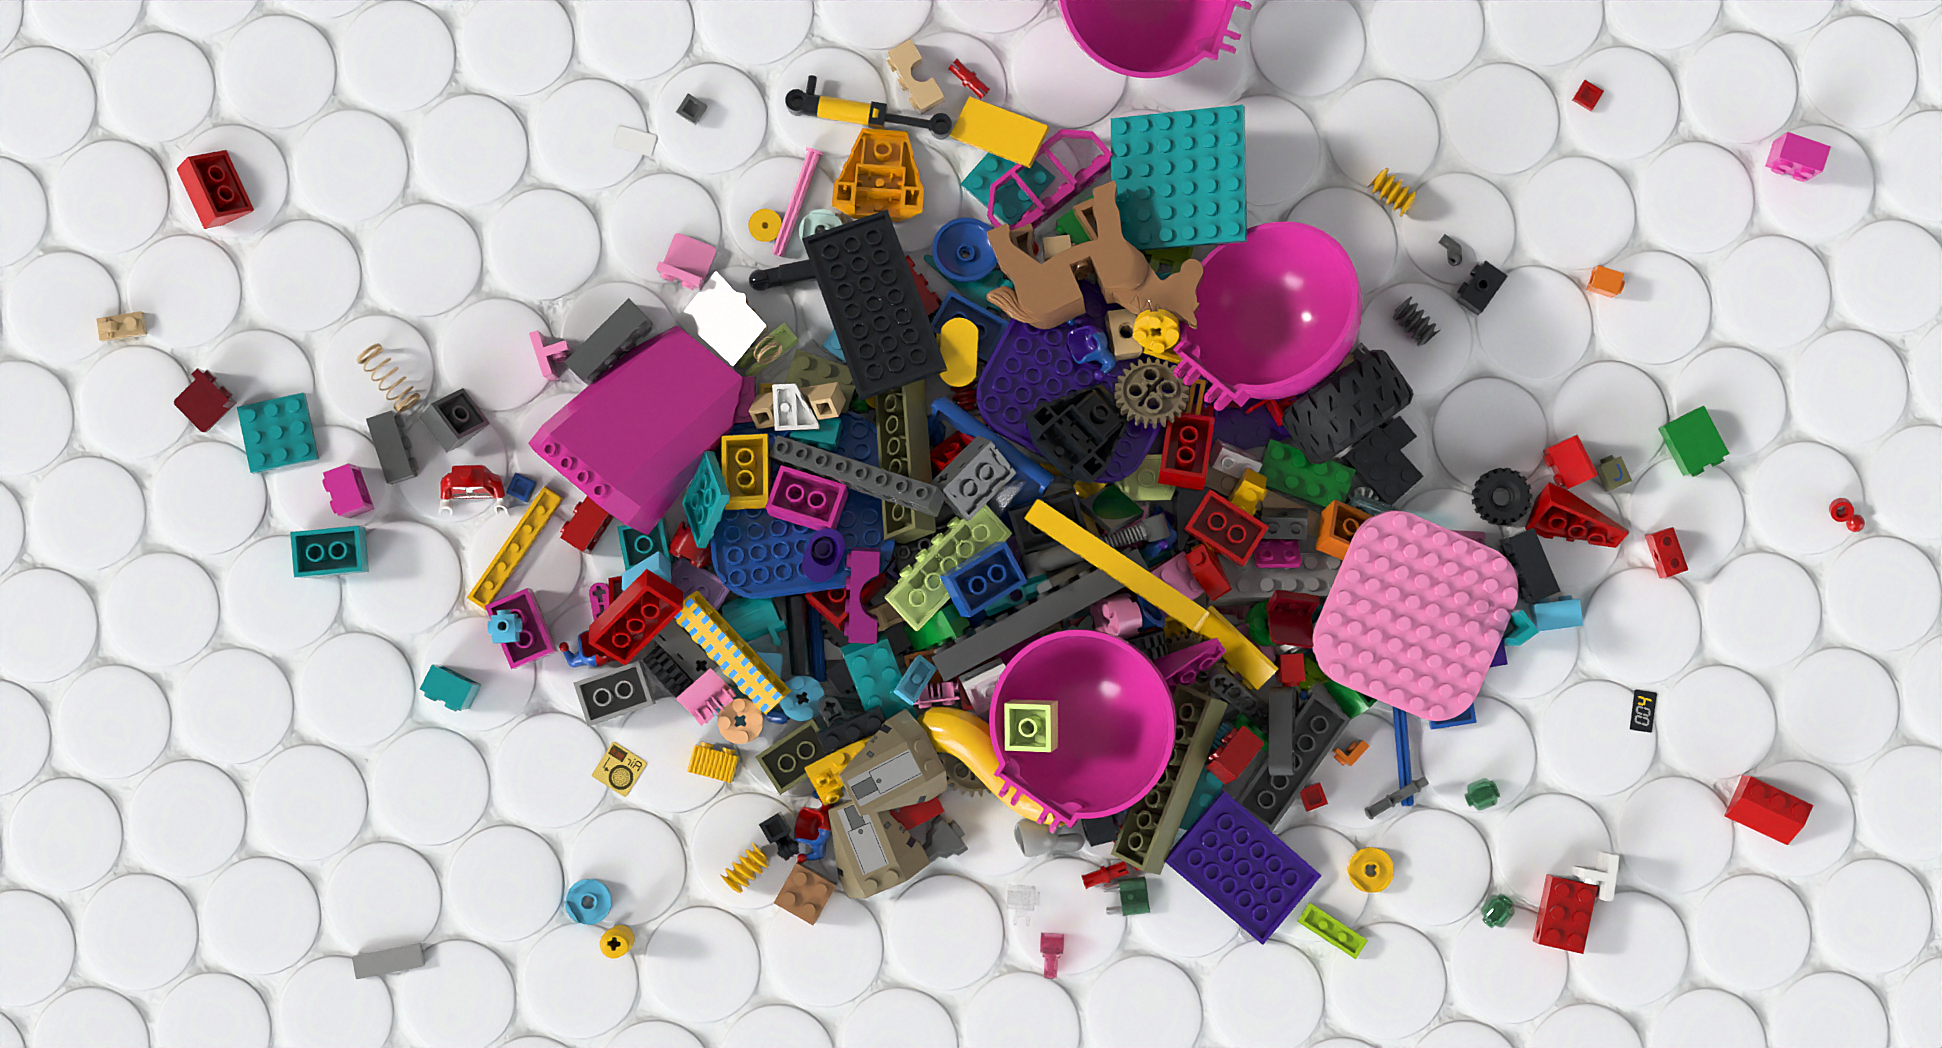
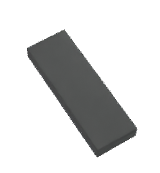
[1036,560,1094,594]

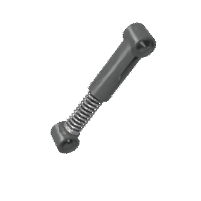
[1020,513,1170,578]

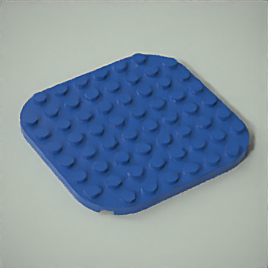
[710,411,896,599]

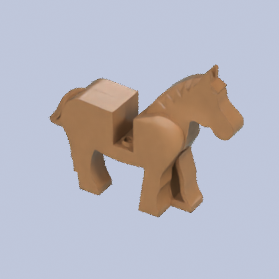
[986,180,1203,329]

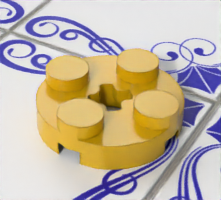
[1133,309,1180,353]
[1346,847,1393,893]

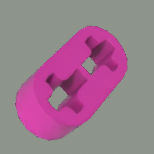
[589,582,609,621]

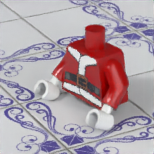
[439,465,510,515]

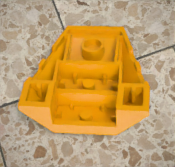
[832,128,924,222]

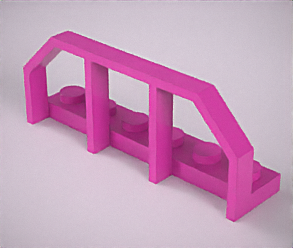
[987,129,1113,242]

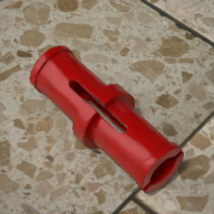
[948,58,990,100]
[1081,861,1129,889]

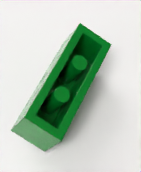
[902,602,970,652]

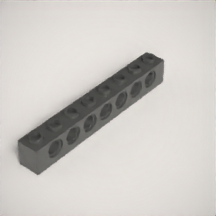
[769,436,946,517]

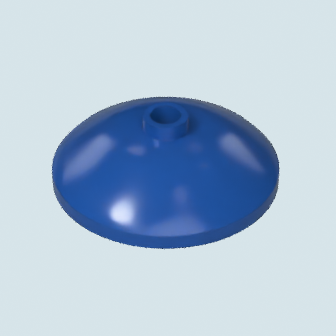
[932,217,998,282]

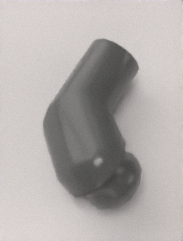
[1438,234,1462,266]

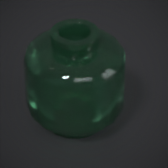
[1464,778,1501,811]
[1480,893,1515,928]

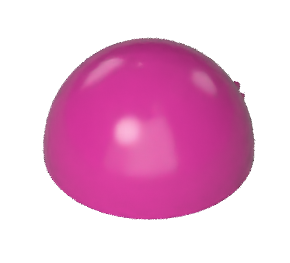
[1058,0,1252,78]
[1173,221,1362,411]
[989,629,1176,834]

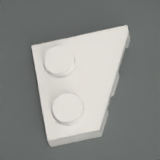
[772,383,820,431]

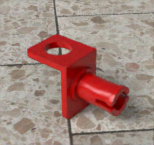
[1245,396,1298,427]

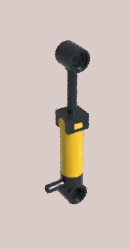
[785,75,952,140]

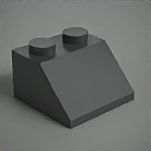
[420,388,490,453]

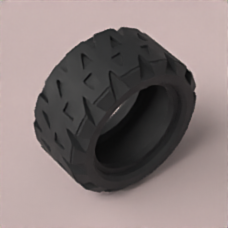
[1281,350,1414,464]

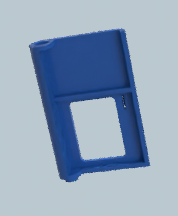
[928,396,1055,536]

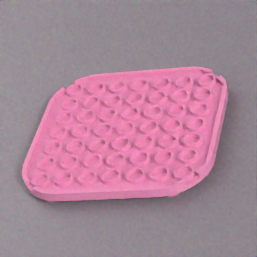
[1312,510,1518,721]

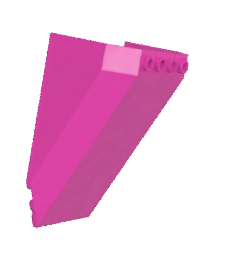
[528,325,744,535]

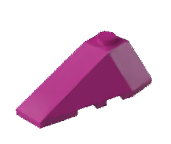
[1152,638,1226,697]

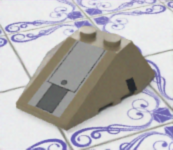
[839,709,948,816]
[828,800,930,898]

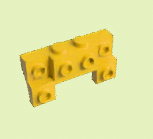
[804,733,876,806]

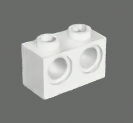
[1209,439,1263,479]

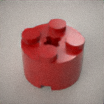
[669,521,712,569]

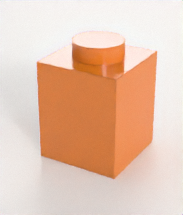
[1586,265,1625,298]

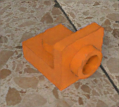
[1332,740,1370,766]

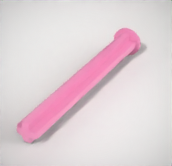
[772,147,823,257]

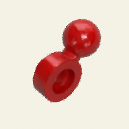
[1829,498,1865,532]

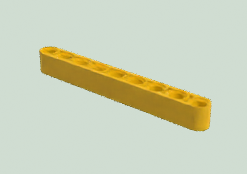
[1024,499,1210,633]

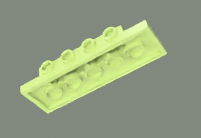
[884,504,1013,631]

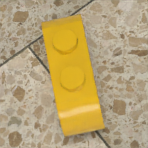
[937,318,979,387]

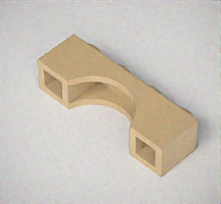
[749,382,846,429]

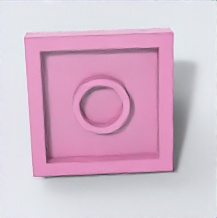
[529,330,574,381]

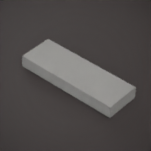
[352,943,425,979]

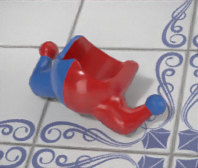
[559,630,617,668]
[794,790,834,863]

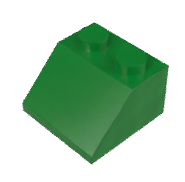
[1323,678,1377,720]

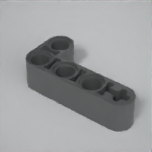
[1269,687,1299,776]

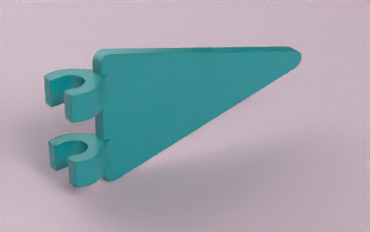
[923,255,1015,314]

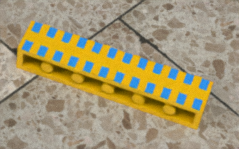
[675,590,791,715]

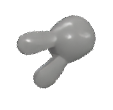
[1014,818,1084,858]

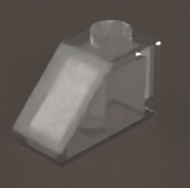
[986,479,1027,519]

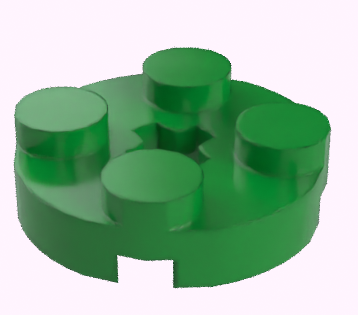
[1246,600,1278,647]
[1232,713,1269,752]

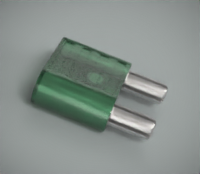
[1103,876,1150,916]

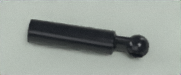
[749,259,817,291]
[785,593,814,675]

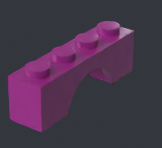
[844,547,881,644]

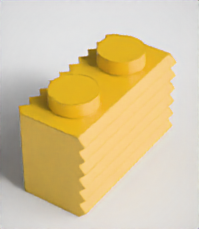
[687,741,740,783]

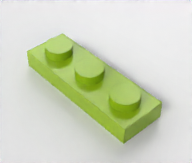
[1297,902,1368,960]

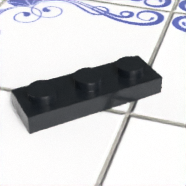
[816,705,887,754]

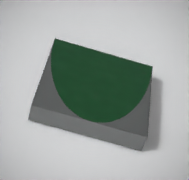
[1079,484,1144,534]

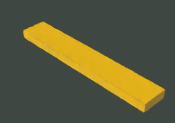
[467,486,564,611]

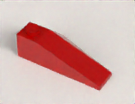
[1525,483,1629,548]

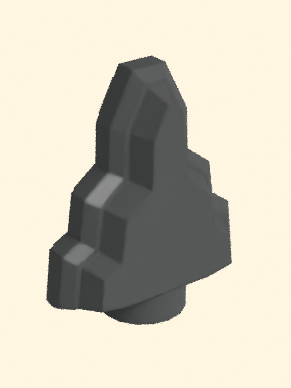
[922,814,968,863]

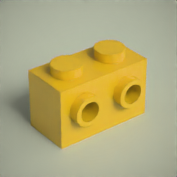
[1227,468,1268,516]

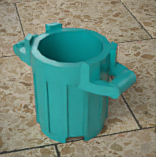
[717,596,787,647]

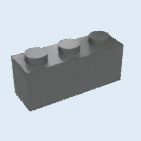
[366,410,419,485]

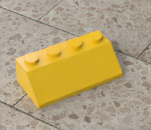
[1193,605,1279,691]

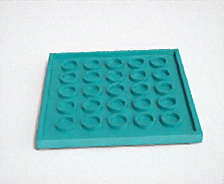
[1111,104,1247,251]

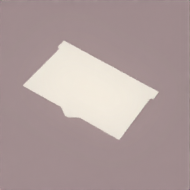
[675,271,767,369]

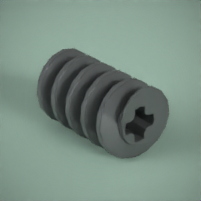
[1392,296,1441,347]

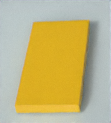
[950,96,1049,168]

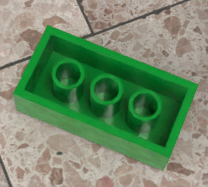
[1258,439,1356,509]

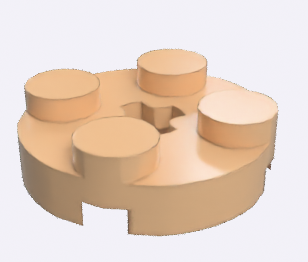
[717,698,763,744]

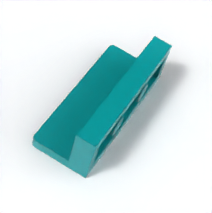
[1503,609,1539,646]

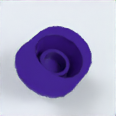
[802,528,845,583]

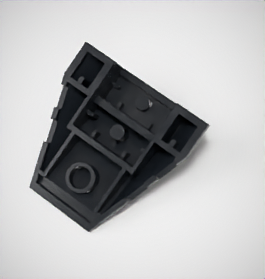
[1025,383,1129,484]

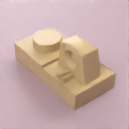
[96,311,147,342]

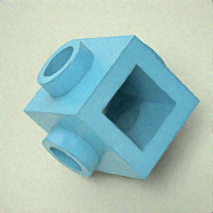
[487,610,522,644]

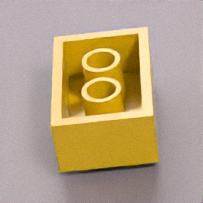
[722,434,771,510]

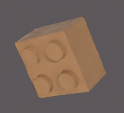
[774,861,837,925]

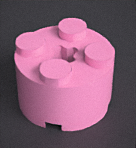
[1090,592,1142,640]

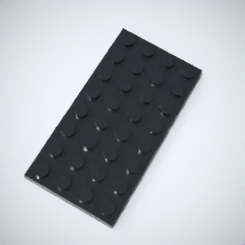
[802,209,947,401]

